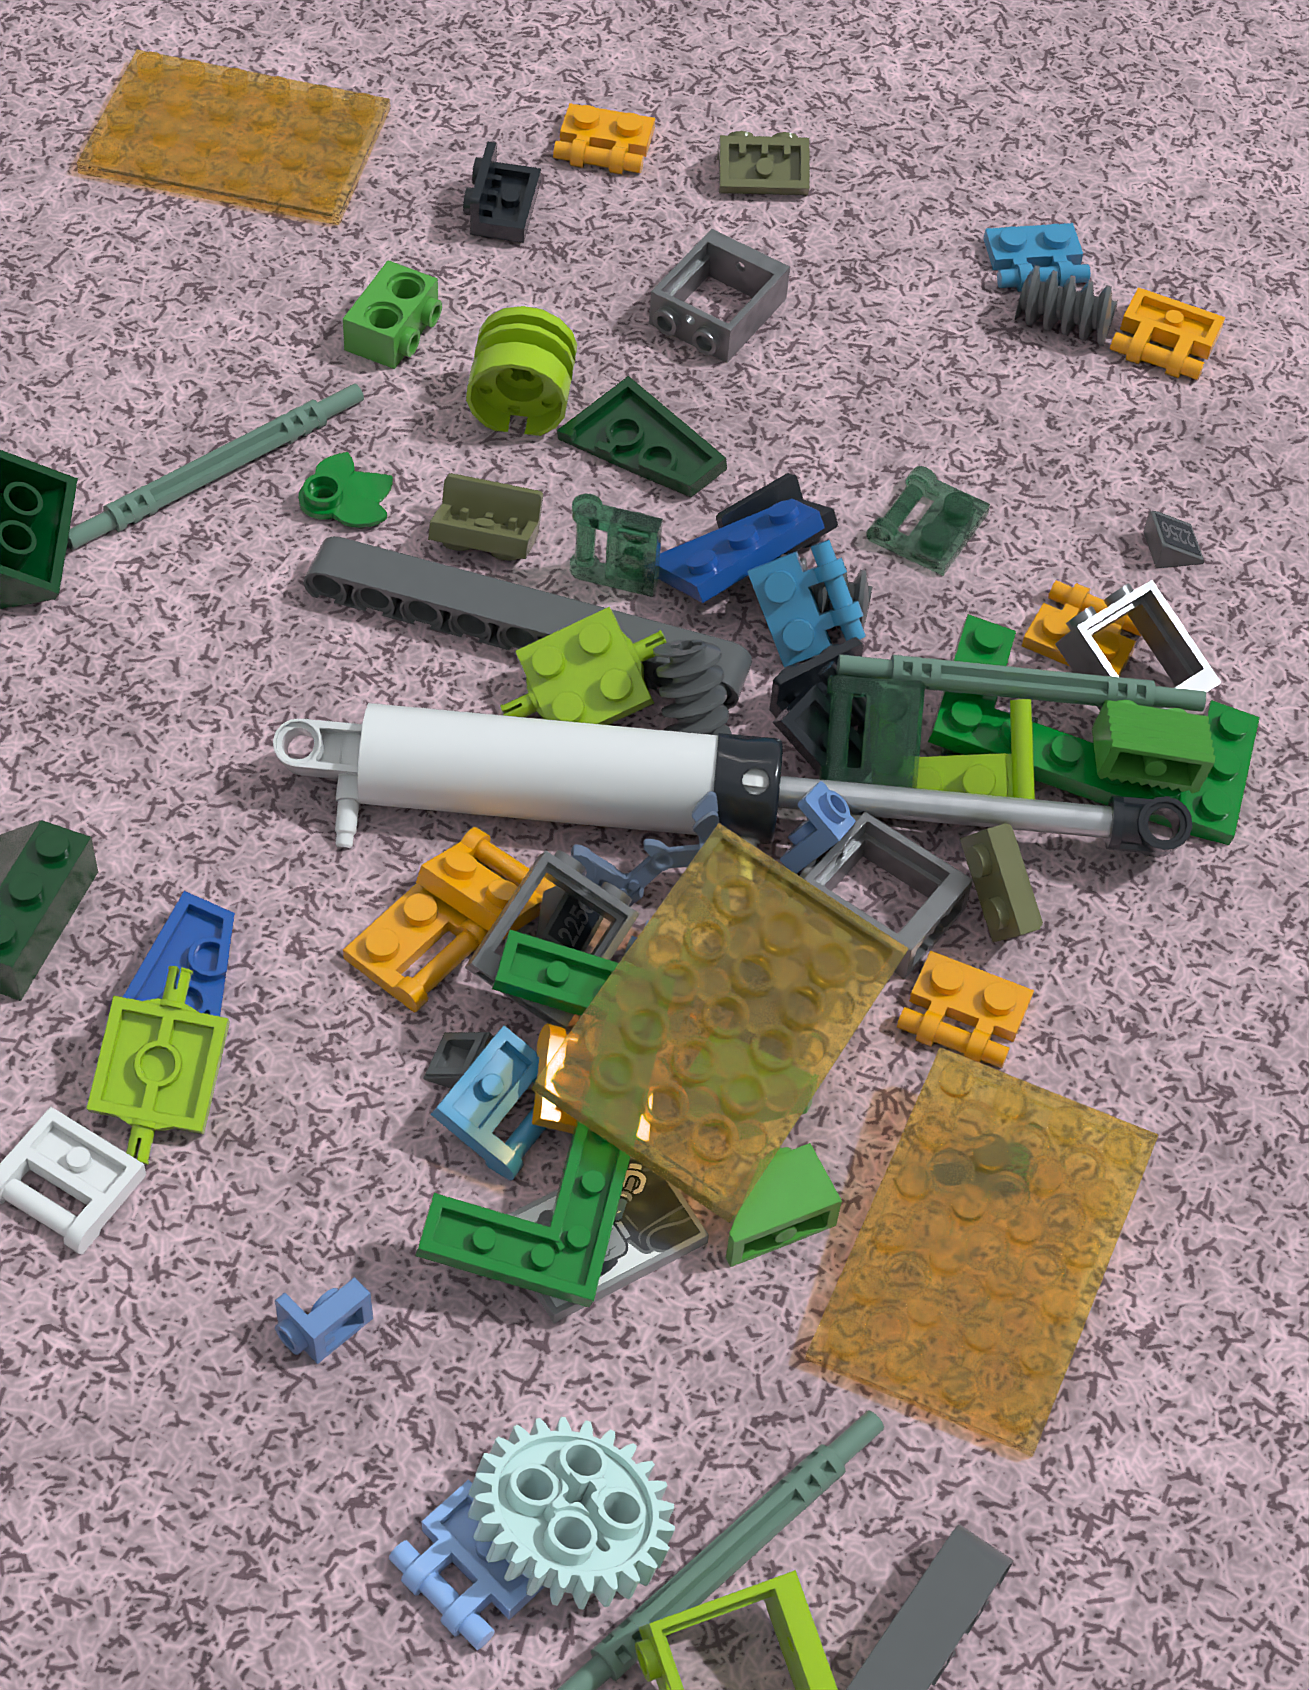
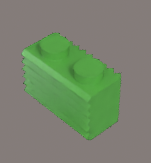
[1092,700,1216,794]

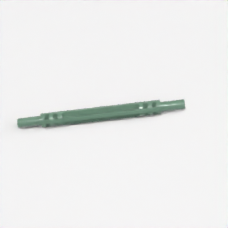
[67,383,364,550]
[837,654,1206,712]
[557,1410,884,1690]

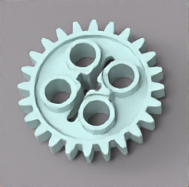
[468,1417,675,1609]

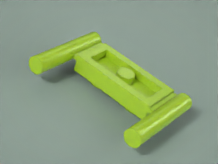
[871,699,1035,799]

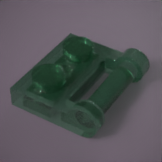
[866,466,990,576]
[569,493,663,597]
[819,675,925,788]

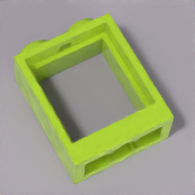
[635,1570,838,1690]

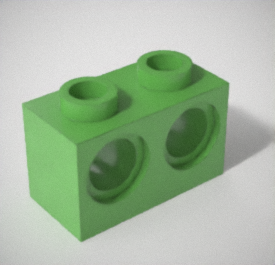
[343,260,442,369]

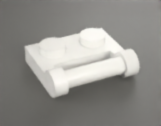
[0,1107,146,1254]

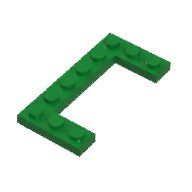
[928,614,1260,845]
[415,930,675,1308]

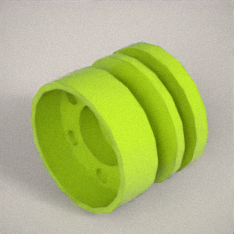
[466,306,578,436]

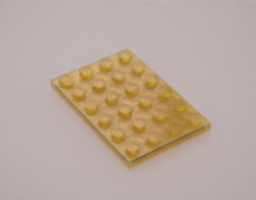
[77,49,390,225]
[532,823,909,1223]
[805,1047,1159,1457]

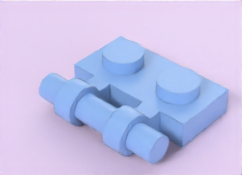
[388,1479,544,1650]

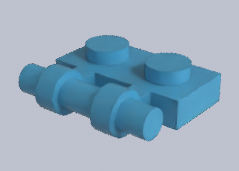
[984,223,1091,292]
[747,540,866,667]

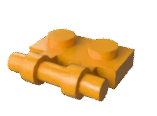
[553,103,655,175]
[1110,287,1226,380]
[1022,580,1141,677]
[897,950,1034,1068]

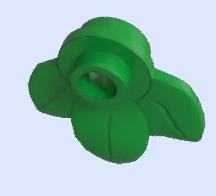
[298,452,393,528]

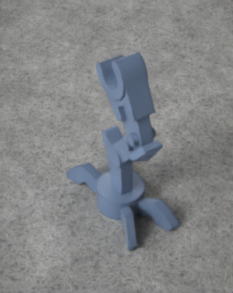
[571,791,729,912]

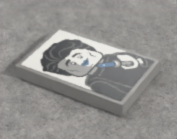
[508,1144,709,1323]

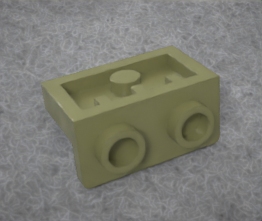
[717,131,810,195]

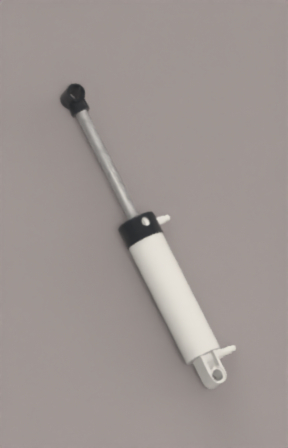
[273,703,1193,886]

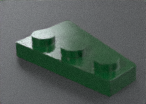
[556,376,727,497]

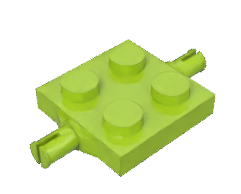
[500,606,667,725]
[86,966,230,1165]

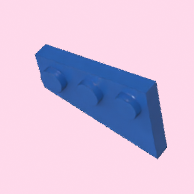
[646,499,825,603]
[123,891,235,1016]

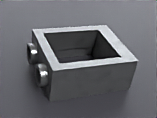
[649,229,790,363]
[1055,580,1221,710]
[797,812,973,979]
[464,850,640,1028]

